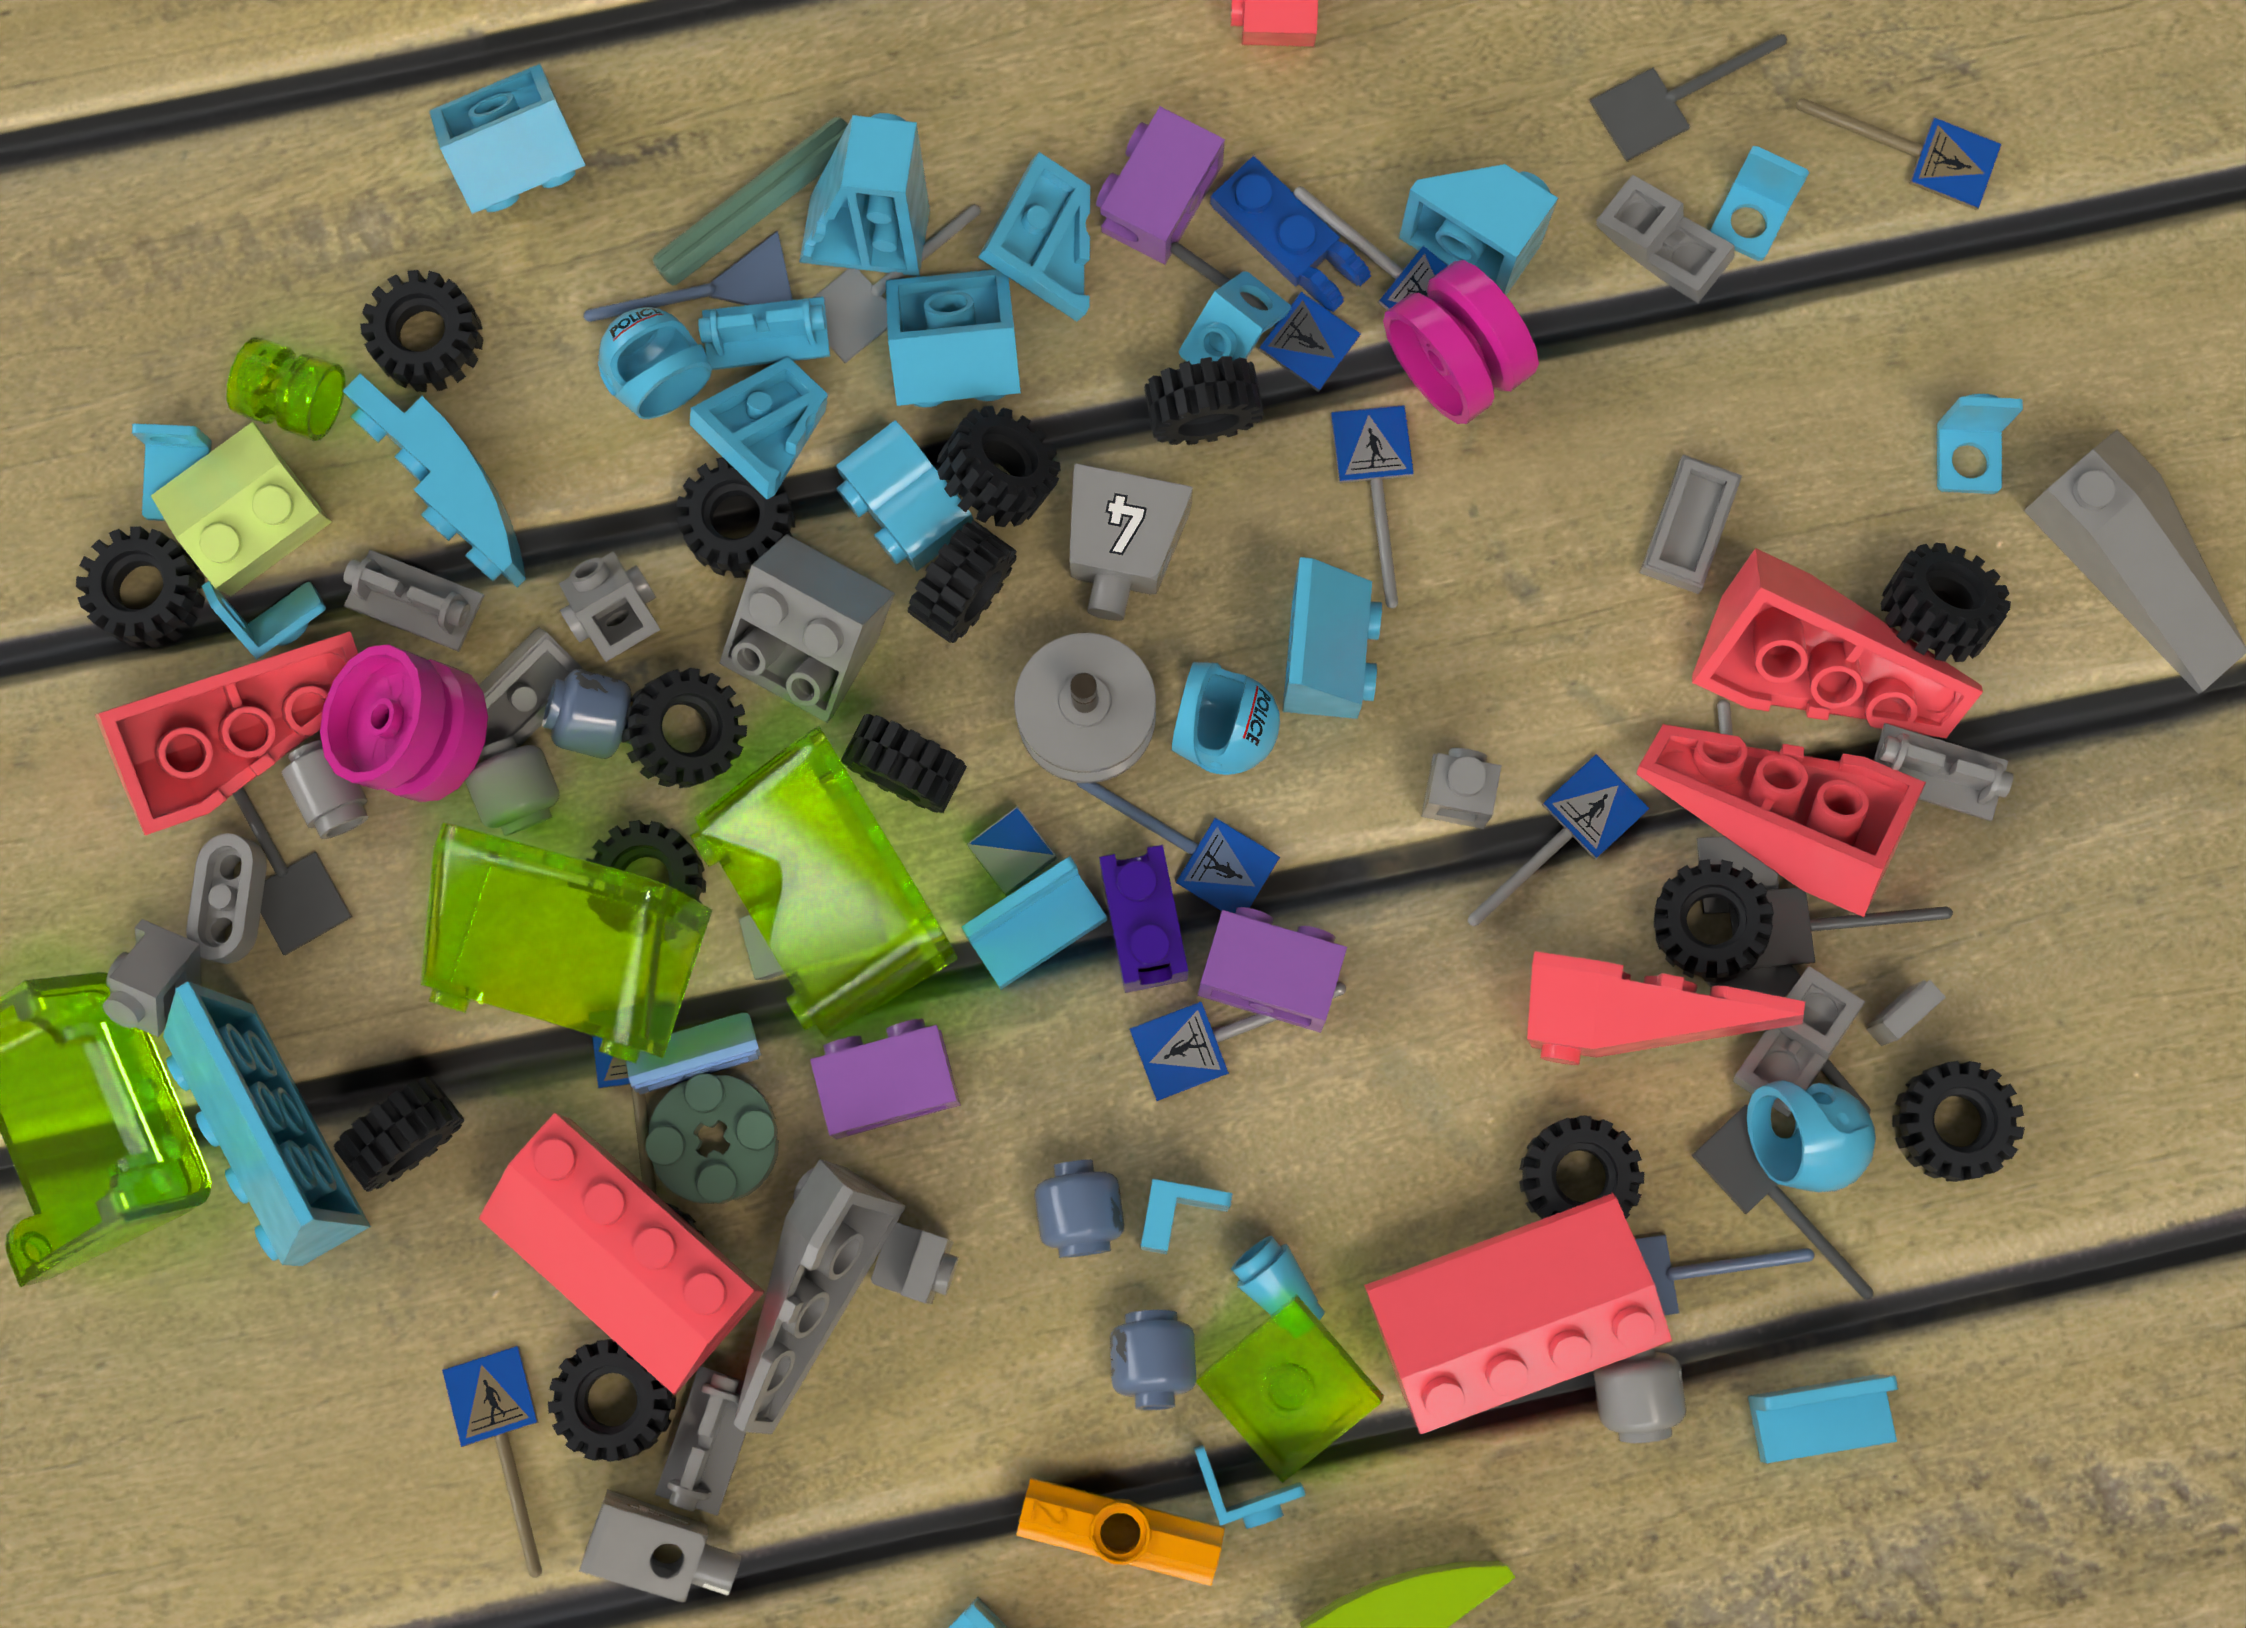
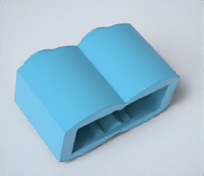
[836,420,974,571]

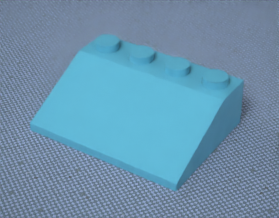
[163,981,371,1266]

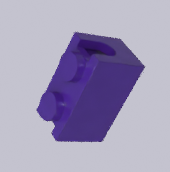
[1099,845,1188,993]

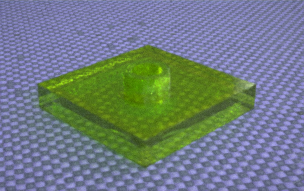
[1196,1294,1384,1483]

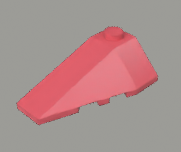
[1692,548,1983,738]
[95,631,358,835]
[1637,724,1926,917]
[1527,951,1805,1065]

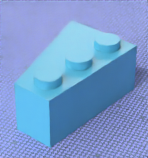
[799,113,930,276]

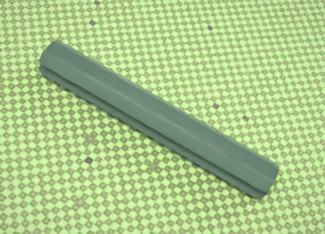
[652,117,848,286]

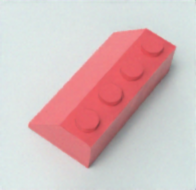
[479,1113,765,1394]
[1364,1193,1672,1435]

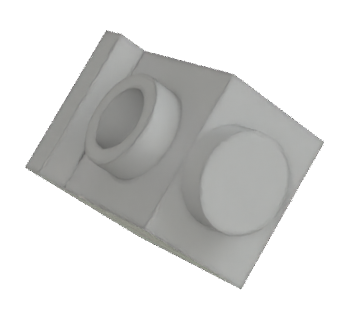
[1421,748,1502,829]
[103,919,201,1037]

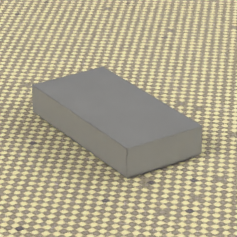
[1639,455,1742,594]

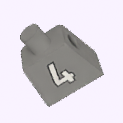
[1070,463,1193,621]
[579,1489,741,1602]

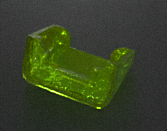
[690,726,958,1038]
[420,823,712,1063]
[0,972,212,1287]

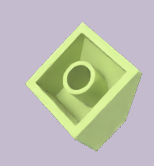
[151,422,332,596]

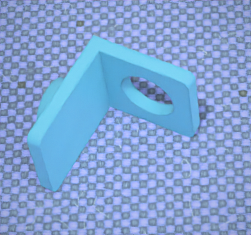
[1710,146,1809,261]
[1179,271,1291,365]
[1937,394,2023,494]
[132,423,212,521]
[202,581,326,660]
[1194,1445,1306,1529]

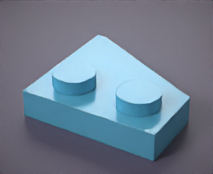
[978,152,1090,321]
[690,357,828,499]

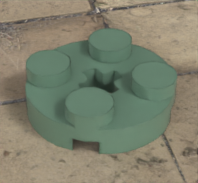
[645,1073,779,1204]

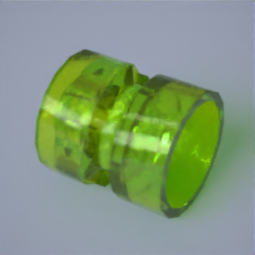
[226,337,346,441]

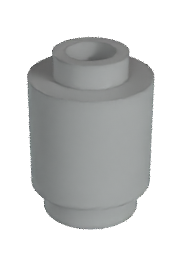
[281,740,369,839]

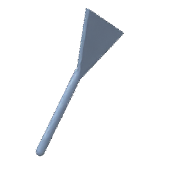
[583,231,793,322]

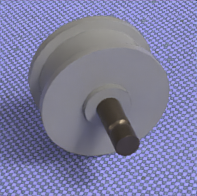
[1014,633,1156,783]

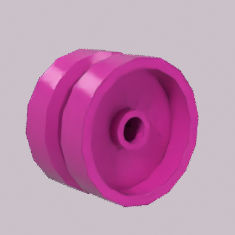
[1383,260,1539,424]
[320,644,488,802]

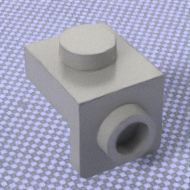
[871,1222,959,1304]

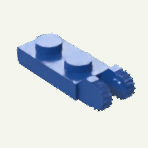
[1210,156,1371,312]

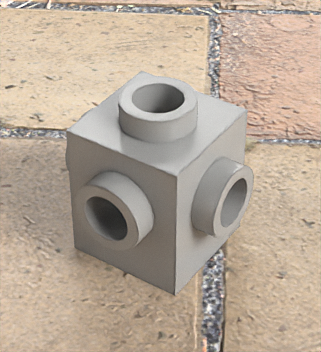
[559,551,661,662]

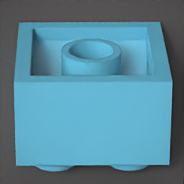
[429,64,586,214]
[1399,164,1558,295]
[886,269,1021,407]
[1282,557,1382,719]

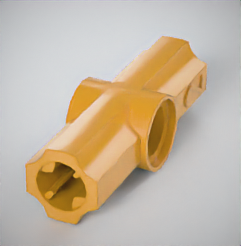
[1016,1477,1225,1586]

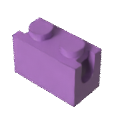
[1096,106,1225,265]
[1198,907,1347,1033]
[810,1018,961,1140]

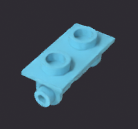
[698,297,830,370]

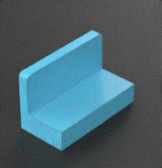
[962,856,1107,990]
[1141,1179,1233,1254]
[1748,1374,1898,1464]

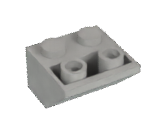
[719,534,895,723]

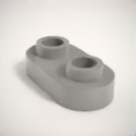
[186,833,267,964]

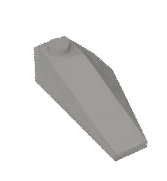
[2024,430,2246,694]
[733,1159,906,1434]

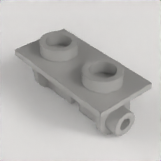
[343,550,485,652]
[1874,723,2013,821]
[655,1366,747,1516]

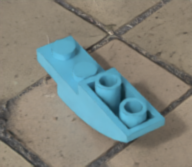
[343,374,526,588]

